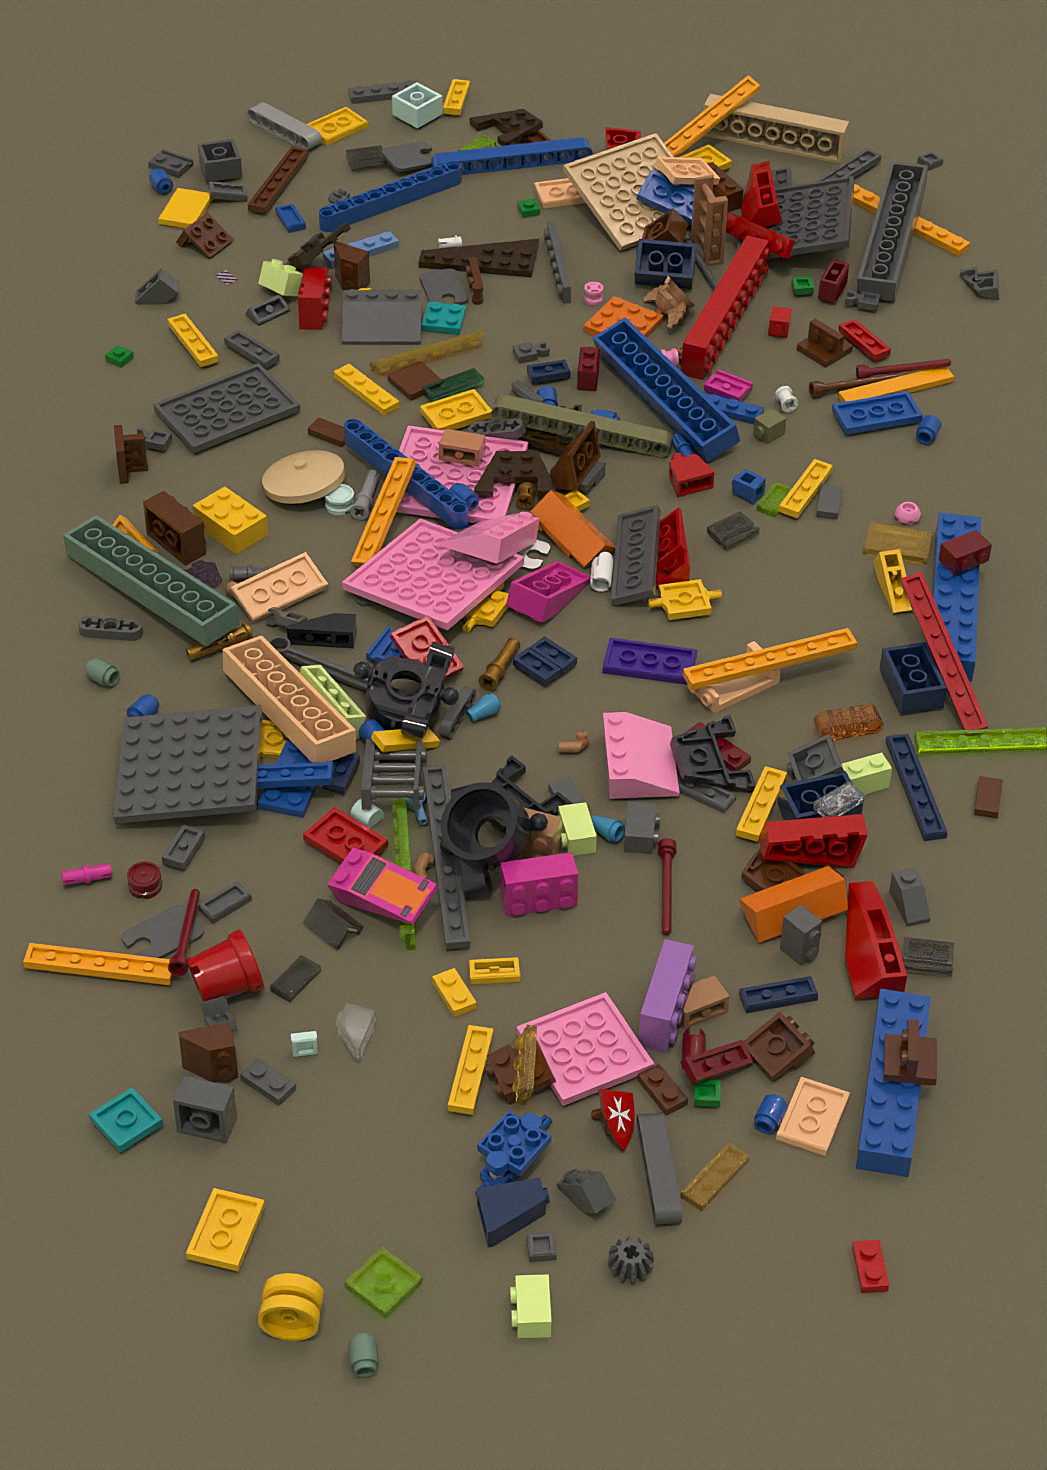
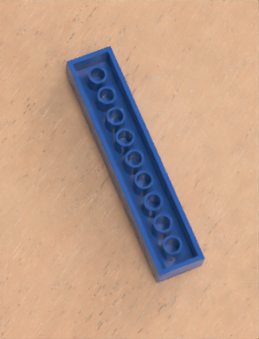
[593,317,740,463]
[929,513,981,681]

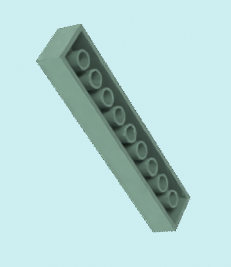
[63,515,240,646]

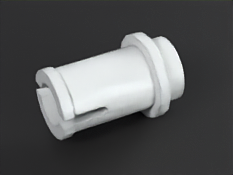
[438,235,462,249]

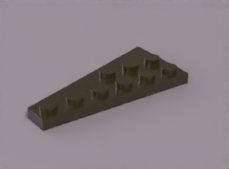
[419,239,539,278]

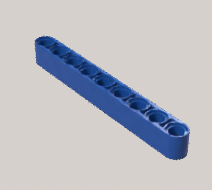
[431,137,593,175]
[319,161,461,232]
[344,419,469,529]

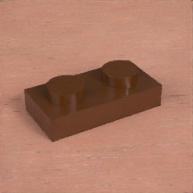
[637,1064,688,1116]

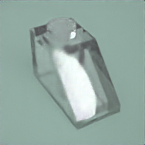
[336,1003,376,1064]

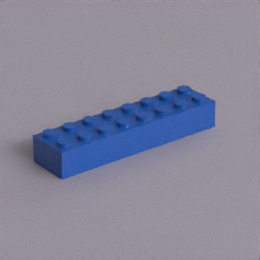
[856,989,931,1177]

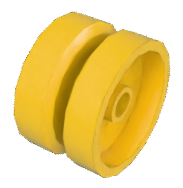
[258,1273,324,1341]

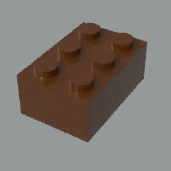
[143,491,206,566]

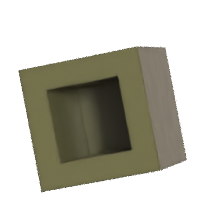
[753,409,786,444]

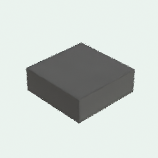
[917,151,944,171]
[526,1232,557,1262]

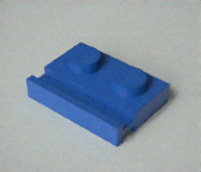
[366,626,403,663]

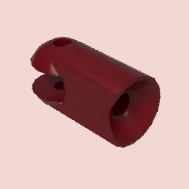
[682,1027,706,1070]

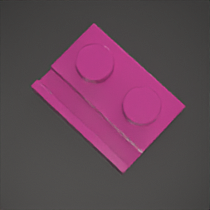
[704,369,753,401]

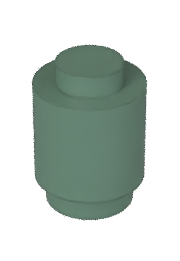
[85,657,120,687]
[348,1333,379,1378]

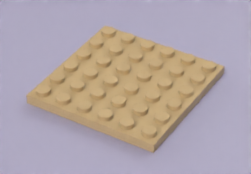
[563,133,694,251]

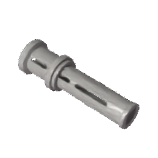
[350,470,380,520]

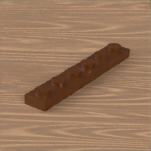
[248,146,309,214]

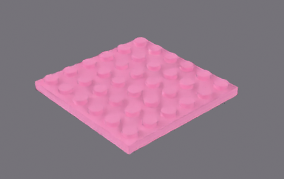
[396,426,528,523]
[342,518,524,630]

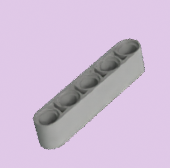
[247,102,322,150]

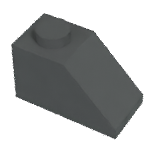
[135,268,179,304]
[889,867,930,927]

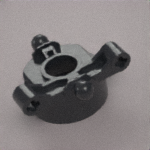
[353,642,459,739]
[440,782,548,898]

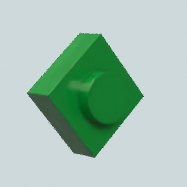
[517,199,541,218]
[791,276,814,296]
[105,345,134,368]
[694,1080,721,1107]

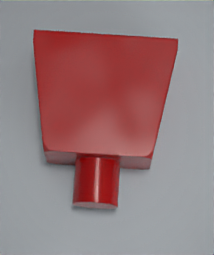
[669,453,715,498]

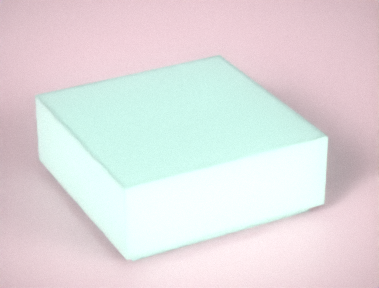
[291,1031,318,1057]

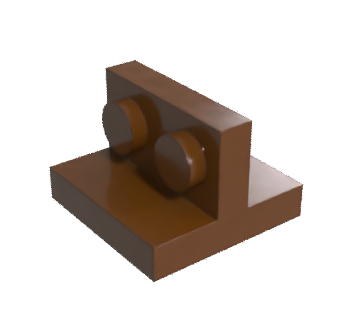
[797,319,853,368]
[114,425,148,484]
[883,1019,937,1086]

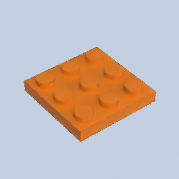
[583,296,664,338]

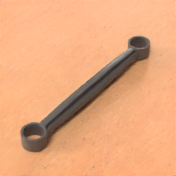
[269,636,419,697]

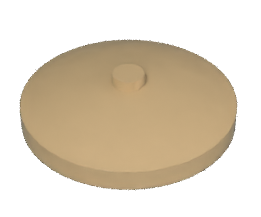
[262,450,346,504]

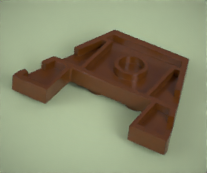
[741,848,843,892]

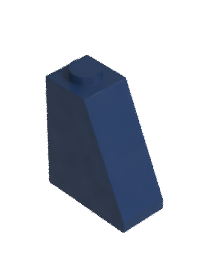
[477,1177,550,1248]

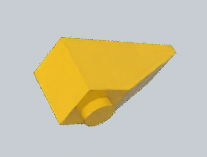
[873,549,913,614]

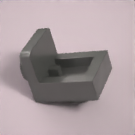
[201,996,237,1031]

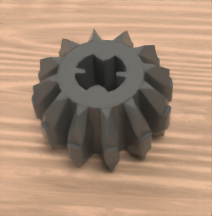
[608,1236,654,1284]

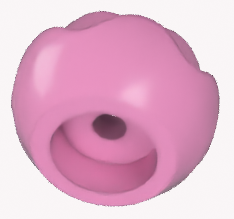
[894,502,921,525]

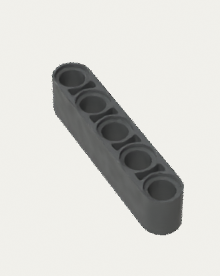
[636,1112,682,1225]

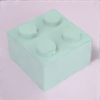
[392,82,443,128]

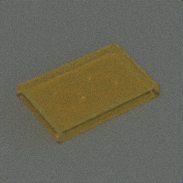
[863,521,933,564]

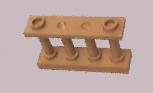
[691,175,728,266]

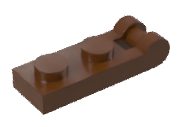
[465,257,483,305]

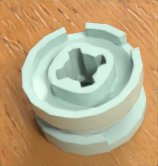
[325,484,354,516]

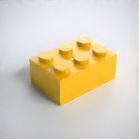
[193,486,268,555]

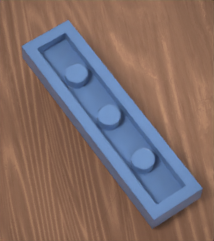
[323,231,399,268]

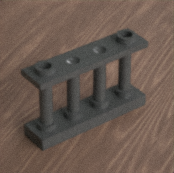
[361,739,427,809]

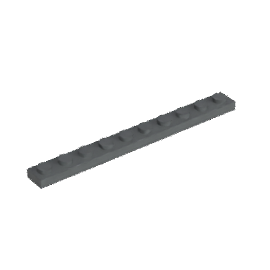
[423,765,470,949]

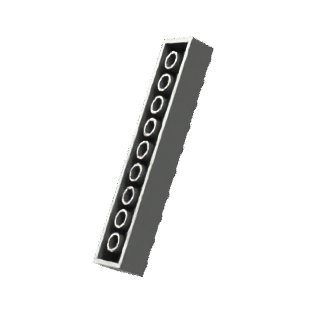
[857,161,928,301]

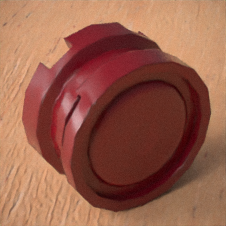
[127,861,162,899]

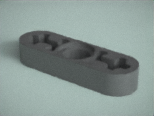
[468,418,526,439]
[78,616,143,641]
[439,686,476,738]

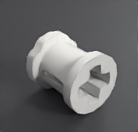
[775,386,798,413]

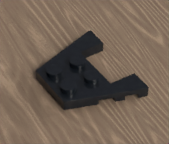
[670,715,756,792]
[489,755,572,833]

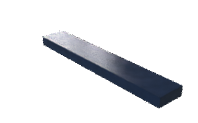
[885,734,948,841]

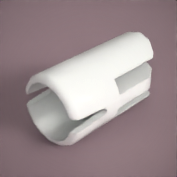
[590,552,613,592]

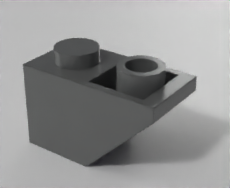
[556,1169,616,1214]

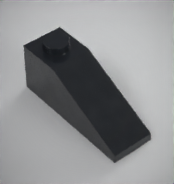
[287,613,357,649]

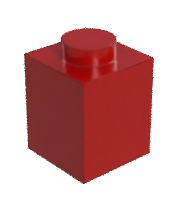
[768,306,792,338]

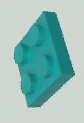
[421,302,466,335]
[89,1087,163,1153]

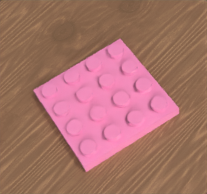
[516,992,654,1106]

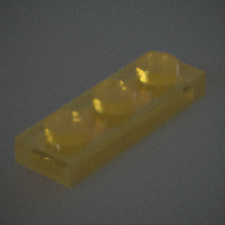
[512,1024,537,1105]

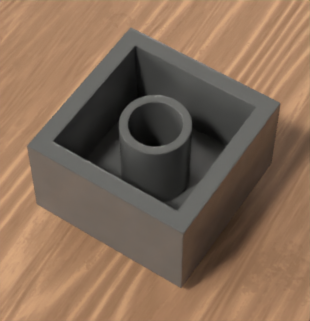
[198,139,242,182]
[173,1076,237,1143]

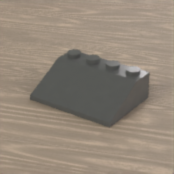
[342,289,422,345]

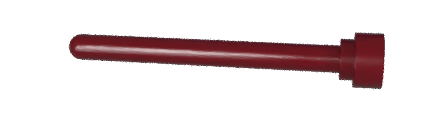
[856,359,951,379]
[658,838,677,935]
[168,889,200,976]

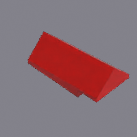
[656,507,690,590]

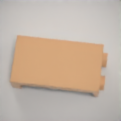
[688,641,781,714]

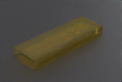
[680,1142,749,1211]

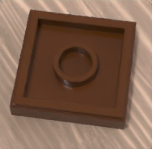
[388,361,443,401]

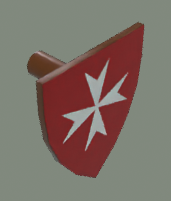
[591,1089,635,1151]

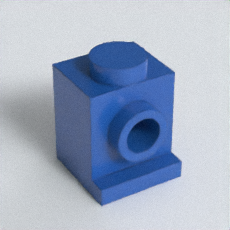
[732,469,766,505]

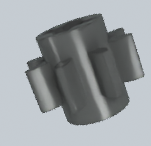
[328,188,350,205]

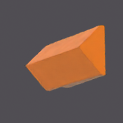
[530,490,615,568]
[739,866,848,944]

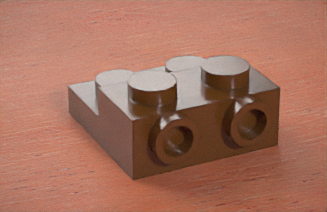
[743,1011,815,1081]
[485,1037,556,1105]

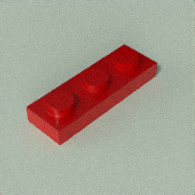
[838,319,891,361]

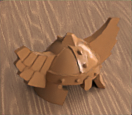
[643,276,695,329]

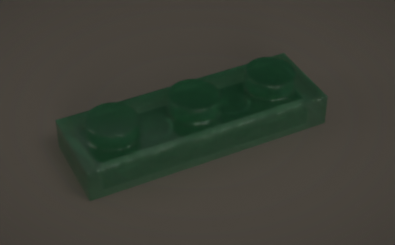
[422,368,484,402]

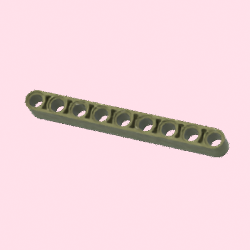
[491,394,673,458]

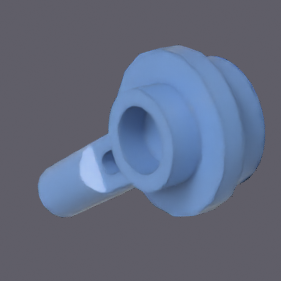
[403,792,428,825]

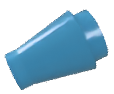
[466,693,501,722]
[591,815,626,842]

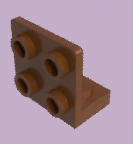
[176,212,233,259]

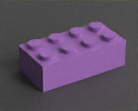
[639,939,697,1053]

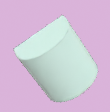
[351,799,384,828]

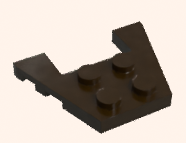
[469,109,543,146]
[285,223,351,269]
[518,405,582,456]
[474,450,556,497]

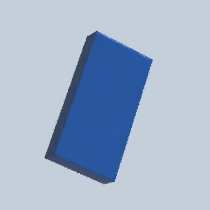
[275,204,306,233]

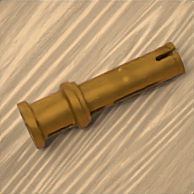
[516,482,536,510]
[185,622,253,662]
[478,637,521,691]

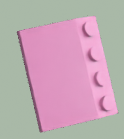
[440,512,540,564]
[603,712,679,799]

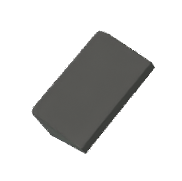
[245,294,290,325]

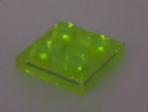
[345,1247,423,1318]

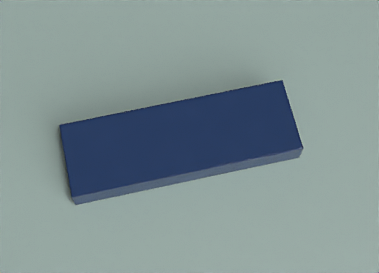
[739,976,818,1013]

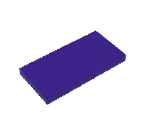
[602,638,698,685]

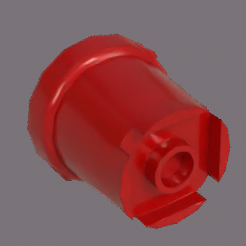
[186,929,265,1002]

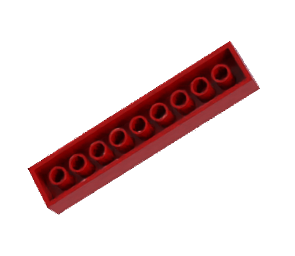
[681,236,770,380]

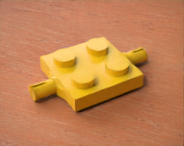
[648,579,722,620]
[461,583,509,633]

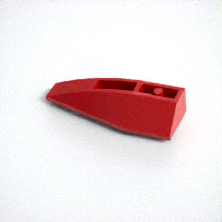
[741,161,782,227]
[845,881,907,999]

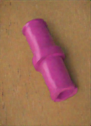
[61,863,112,886]

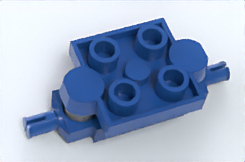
[475,1110,552,1196]

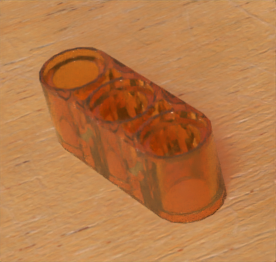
[814,704,884,741]

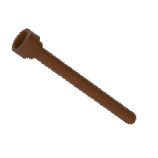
[809,373,900,398]

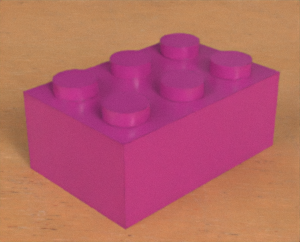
[500,852,578,917]

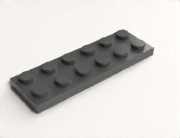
[611,505,661,606]

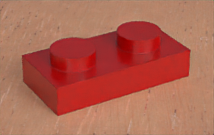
[852,1240,889,1293]

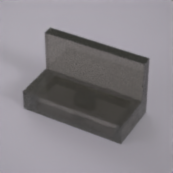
[303,898,364,950]

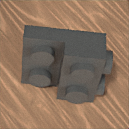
[787,734,844,782]

